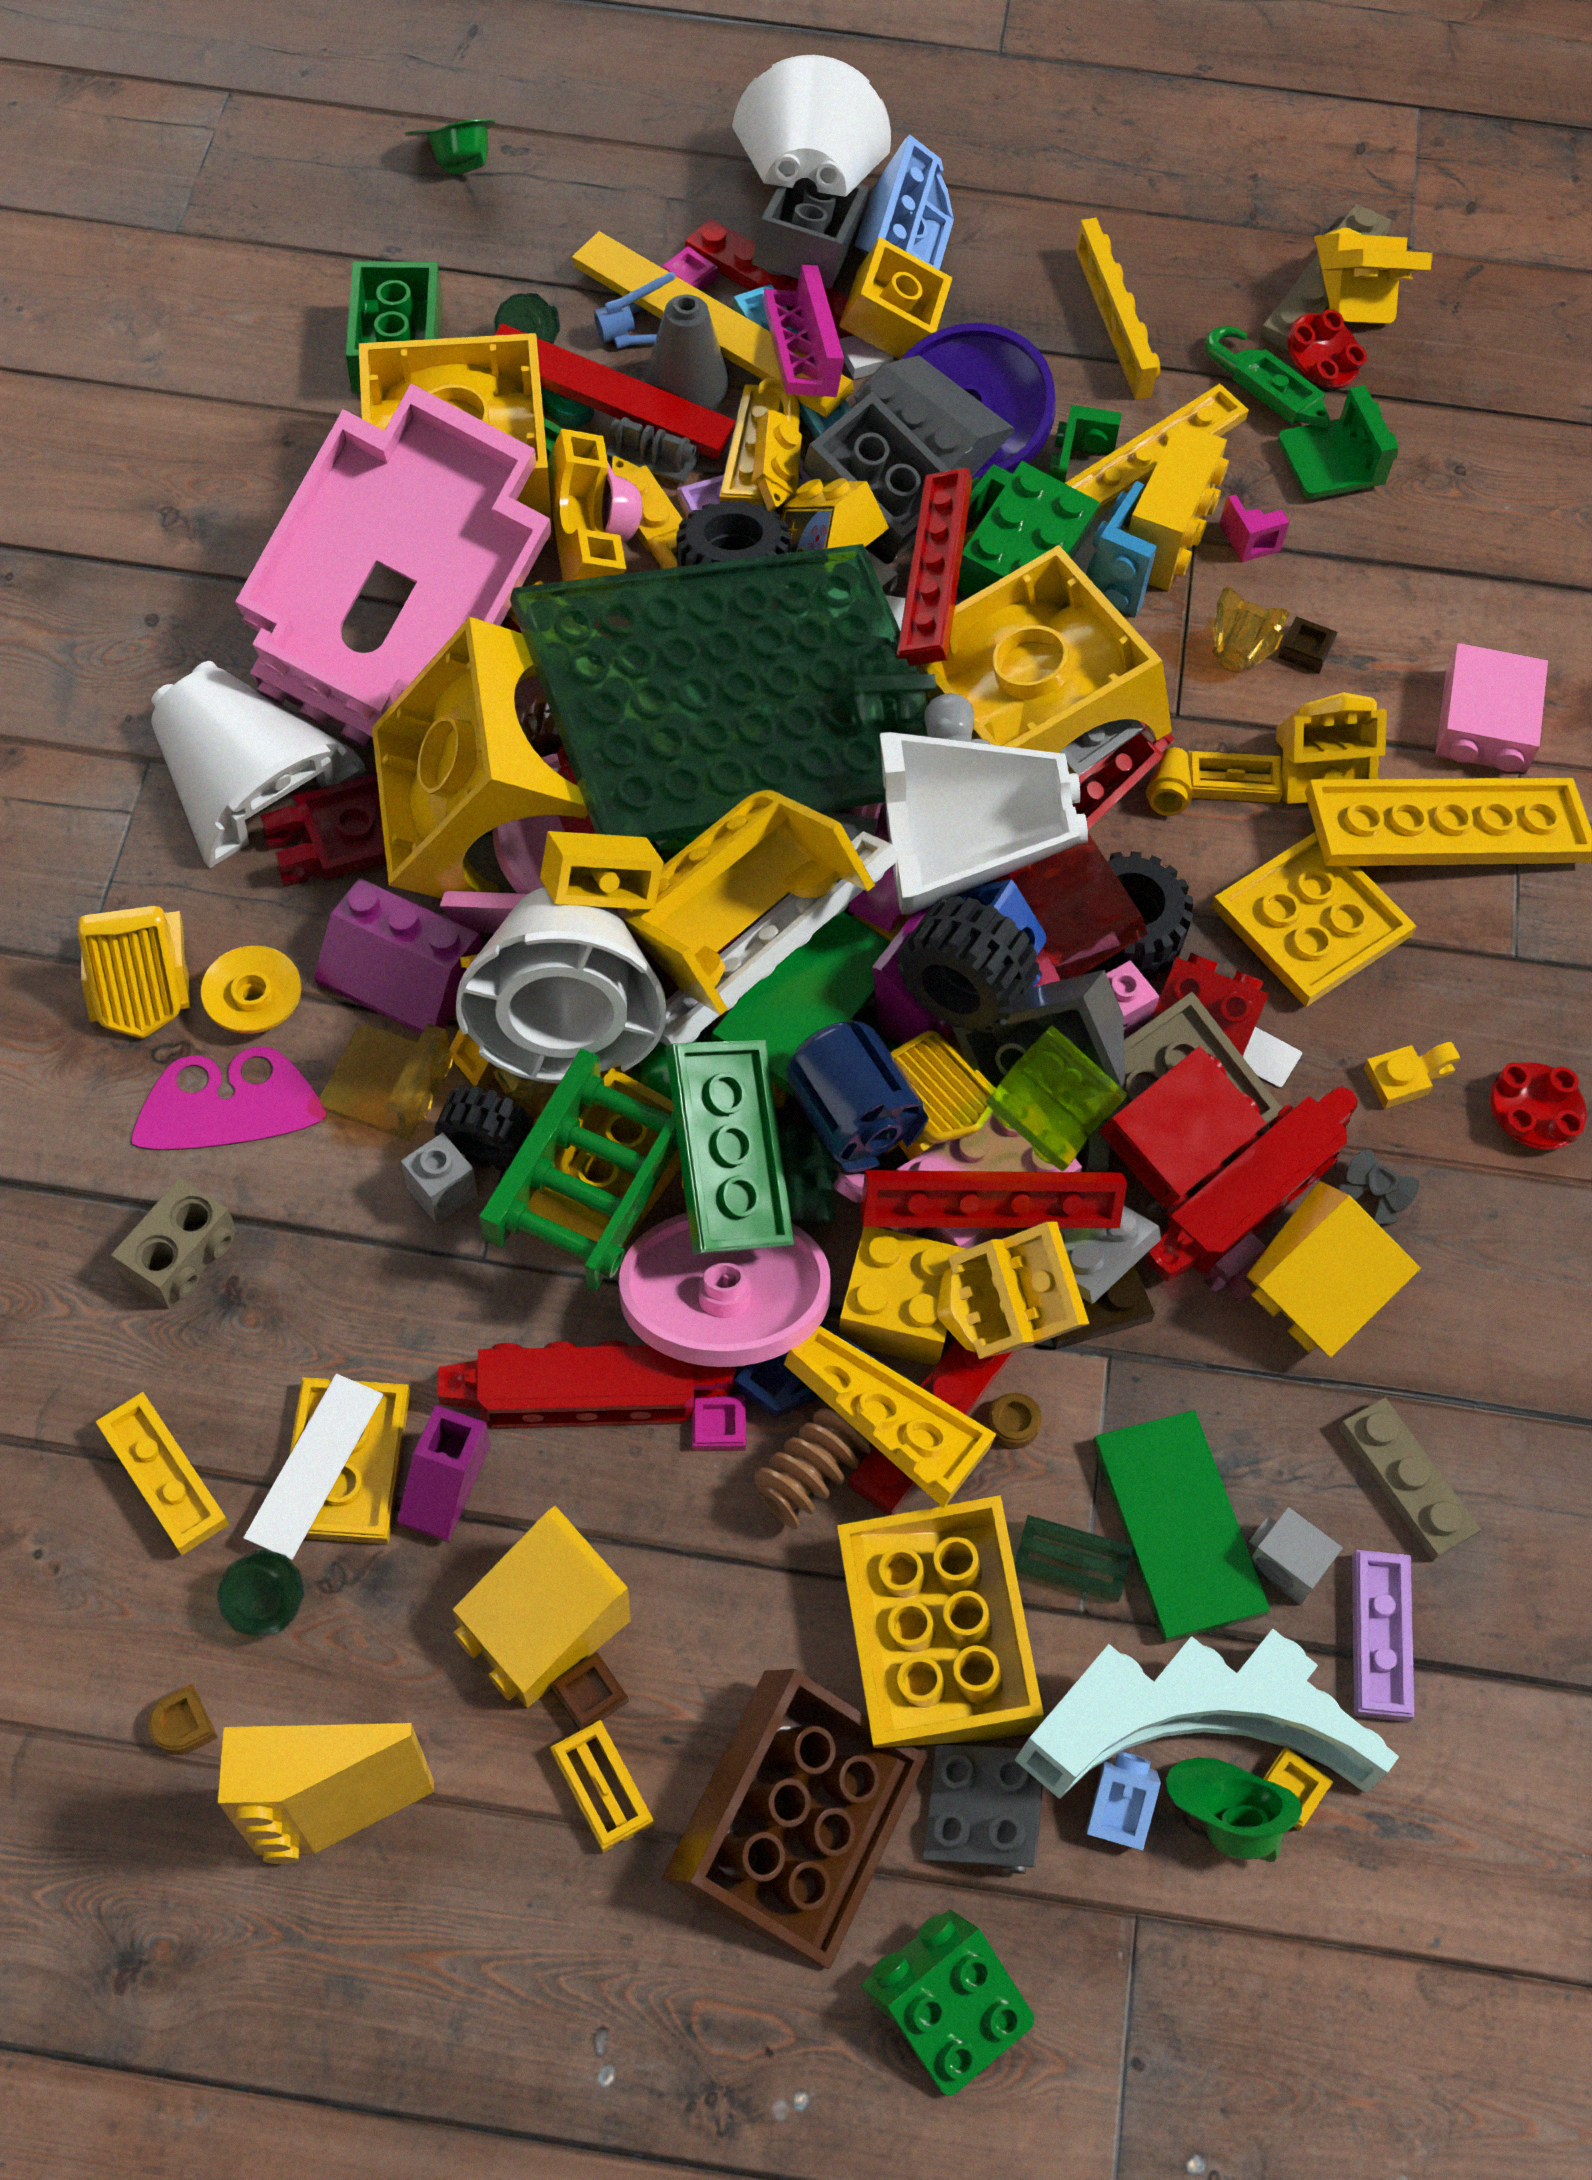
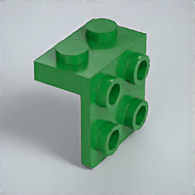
[1277,385,1398,499]
[859,1909,1034,2096]

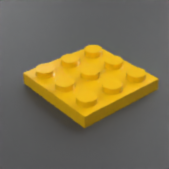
[1211,831,1417,1007]

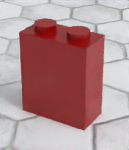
[1098,1045,1267,1209]

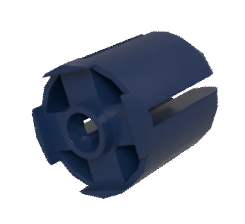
[786,1021,929,1172]

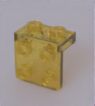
[320,1023,454,1141]

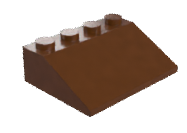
[661,1669,927,1969]

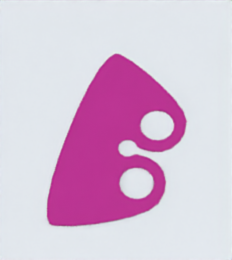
[131,1047,326,1149]

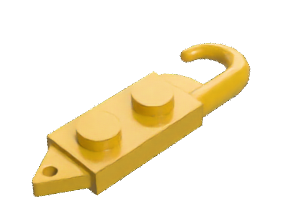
[752,378,802,511]
[612,456,683,581]

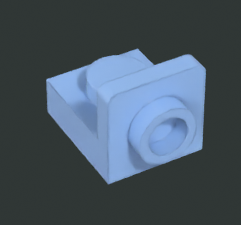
[1086,1752,1161,1851]

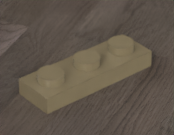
[1338,1397,1481,1562]

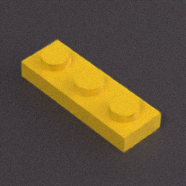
[95,1392,230,1556]

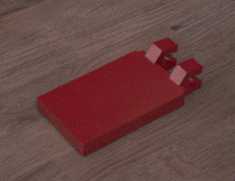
[260,774,386,887]

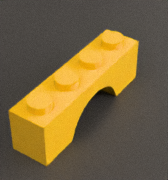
[547,428,626,606]

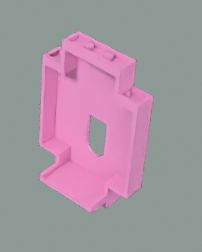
[235,384,551,748]

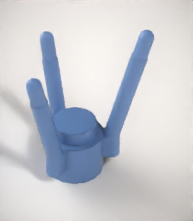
[593,272,676,349]

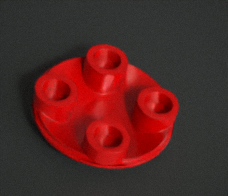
[1287,309,1367,388]
[1489,1062,1587,1150]

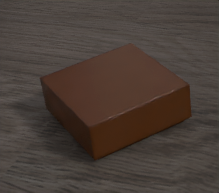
[550,1652,629,1731]

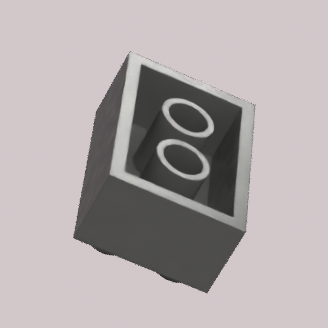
[752,178,869,289]
[802,392,950,561]

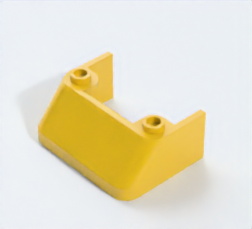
[617,790,875,1015]

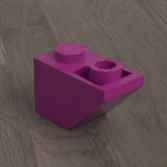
[397,1405,491,1543]

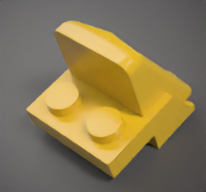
[1314,228,1432,324]
[1276,692,1387,804]
[77,906,190,1039]
[885,1031,1005,1161]
[937,1222,1089,1359]

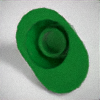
[405,119,496,174]
[1165,1757,1302,1862]

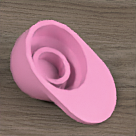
[602,463,642,543]

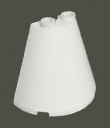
[732,55,891,197]
[151,661,366,868]
[880,732,1088,915]

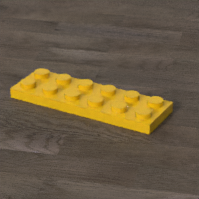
[1305,778,1592,866]

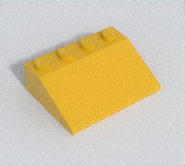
[837,1495,1045,1748]
[218,1723,434,1864]

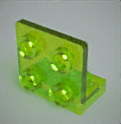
[986,1025,1128,1172]

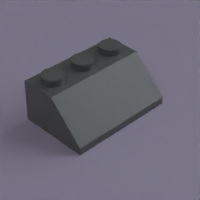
[854,355,1015,477]
[952,970,1125,1106]

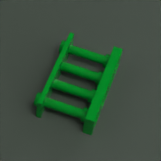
[479,1048,678,1291]

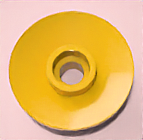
[201,946,302,1034]

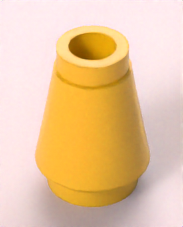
[1146,747,1193,816]

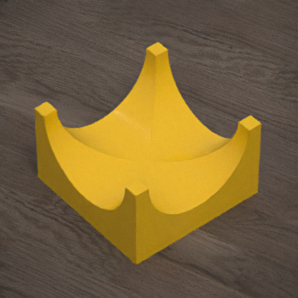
[359,333,553,541]
[908,545,1172,753]
[372,616,595,899]

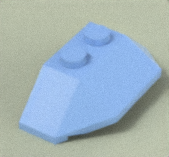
[854,135,954,270]

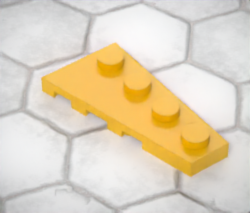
[784,1326,997,1508]

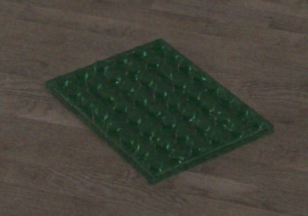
[510,544,930,843]

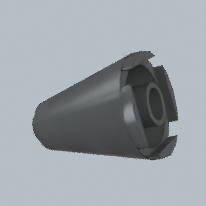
[645,294,729,411]

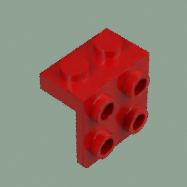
[1150,953,1269,1057]

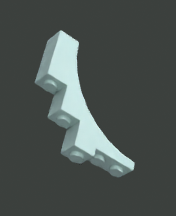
[1015,1629,1399,1799]

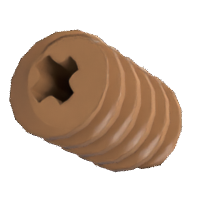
[754,1408,871,1530]

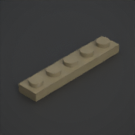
[1260,204,1392,350]

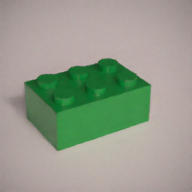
[345,261,443,393]
[957,461,1101,596]

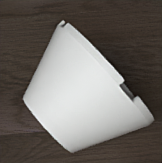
[456,887,666,1084]

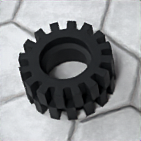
[434,1086,535,1170]

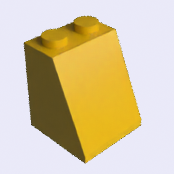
[1246,1181,1421,1358]
[452,1506,631,1708]

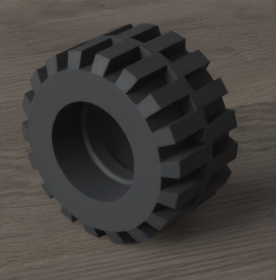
[676,500,790,615]
[1065,851,1194,982]
[897,896,1039,1033]

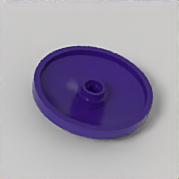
[901,323,1056,480]

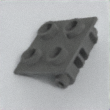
[606,417,701,484]
[923,1745,1043,1874]

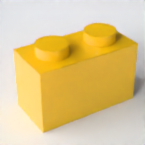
[540,831,664,910]

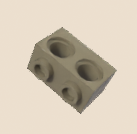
[111,1177,237,1309]

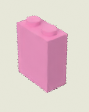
[1435,643,1548,774]

